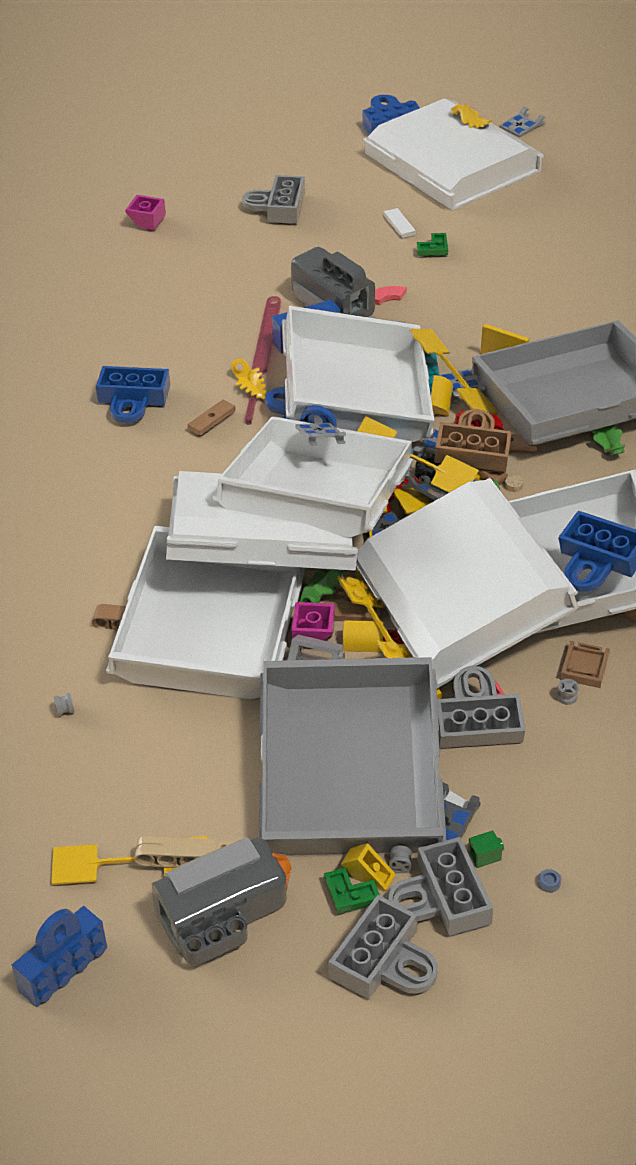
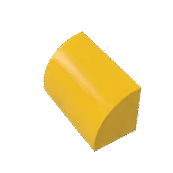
[431,375,453,416]
[343,620,383,652]

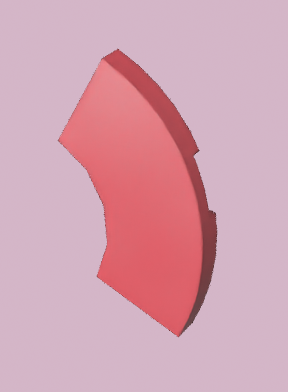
[375,286,407,305]

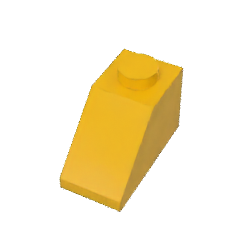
[341,843,396,891]

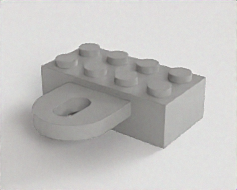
[242,175,305,224]
[437,666,525,748]
[388,837,493,936]
[328,895,438,999]

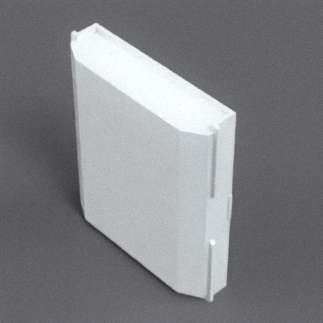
[363,98,544,211]
[282,306,434,442]
[213,416,413,538]
[508,469,636,634]
[166,471,358,570]
[356,478,578,689]
[106,526,306,699]

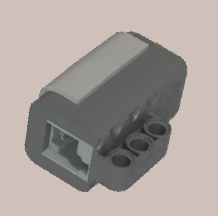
[291,247,375,317]
[152,837,292,966]

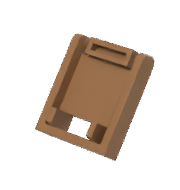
[560,641,610,688]

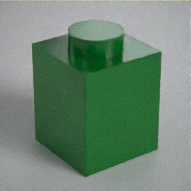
[468,830,504,868]

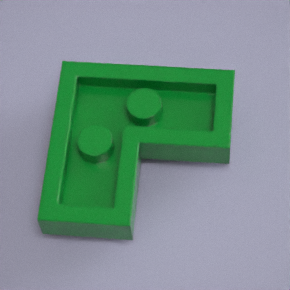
[417,233,448,257]
[324,868,380,914]

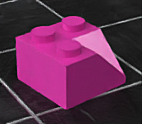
[125,195,166,230]
[292,602,335,648]

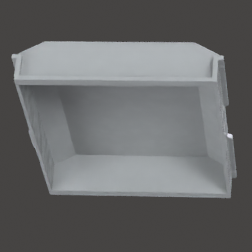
[471,320,636,445]
[259,657,446,855]

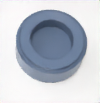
[538,869,561,893]

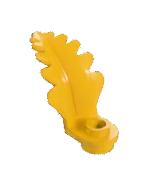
[451,103,492,128]
[231,358,267,400]

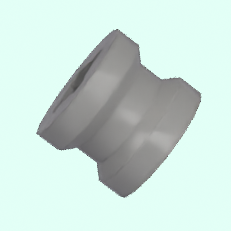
[557,679,579,705]
[54,693,74,716]
[389,845,412,873]

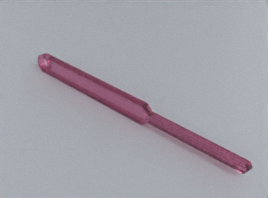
[245,296,281,425]

